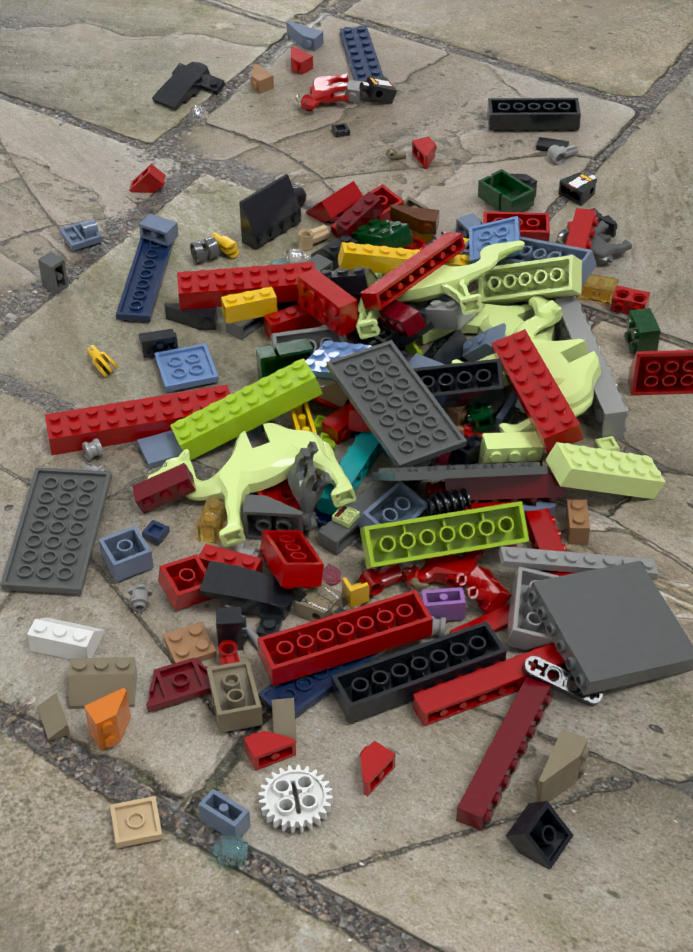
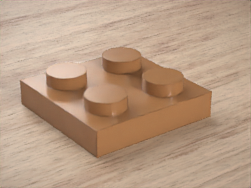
[163,622,217,663]

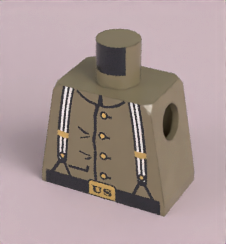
[295,580,346,622]

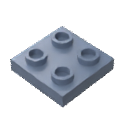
[59,219,103,251]

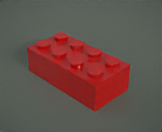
[483,211,550,242]
[297,268,358,337]
[260,530,324,589]

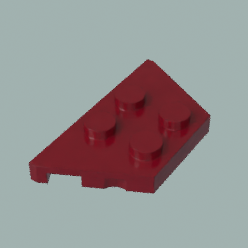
[146,657,211,712]

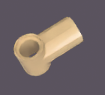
[299,225,330,250]

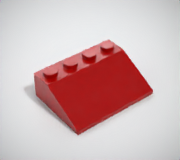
[628,350,693,396]

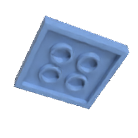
[469,216,521,264]
[306,341,371,379]
[154,343,219,392]

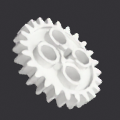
[258,765,333,833]

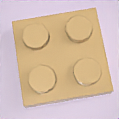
[110,796,163,848]

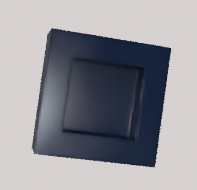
[142,520,170,545]

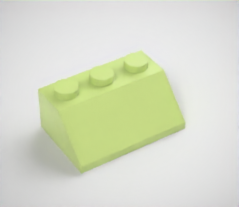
[478,432,544,464]

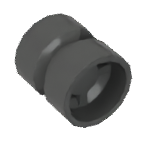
[190,236,220,263]

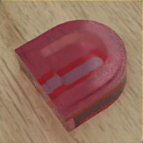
[322,564,341,586]

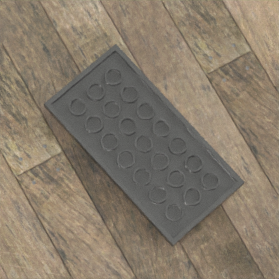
[326,340,467,468]
[372,462,547,481]
[0,467,112,595]

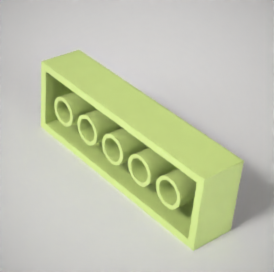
[478,255,582,305]
[546,442,666,499]

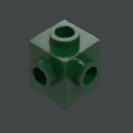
[467,404,496,433]

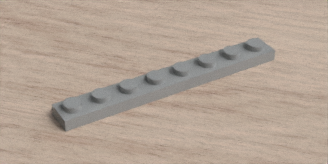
[498,546,659,579]

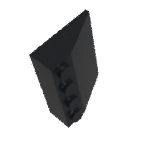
[239,174,301,250]

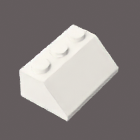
[27,617,105,659]

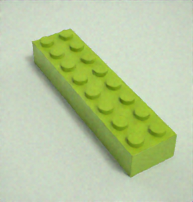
[170,358,323,460]
[360,501,529,569]

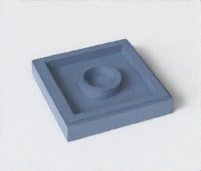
[137,430,183,468]

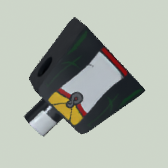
[359,76,397,104]
[558,173,597,206]

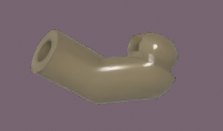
[386,148,406,160]

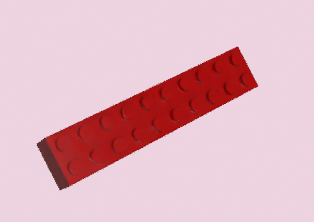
[45,384,230,455]

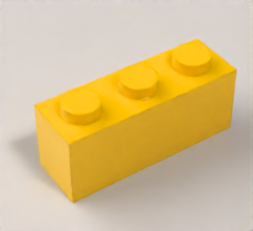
[221,287,277,324]

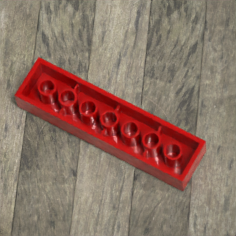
[177,262,315,310]
[491,329,583,454]
[257,590,433,686]

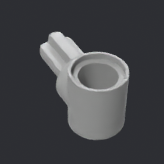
[547,145,578,165]

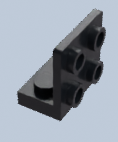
[139,329,178,358]

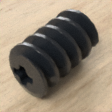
[427,488,471,516]

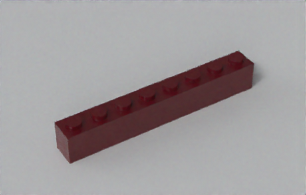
[456,676,553,831]

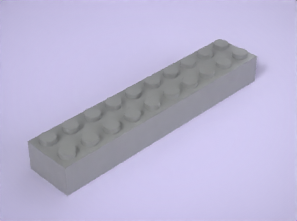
[554,296,628,440]

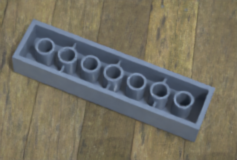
[461,236,597,286]

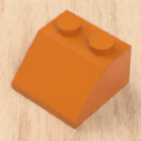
[84,687,131,751]

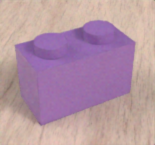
[421,587,466,621]

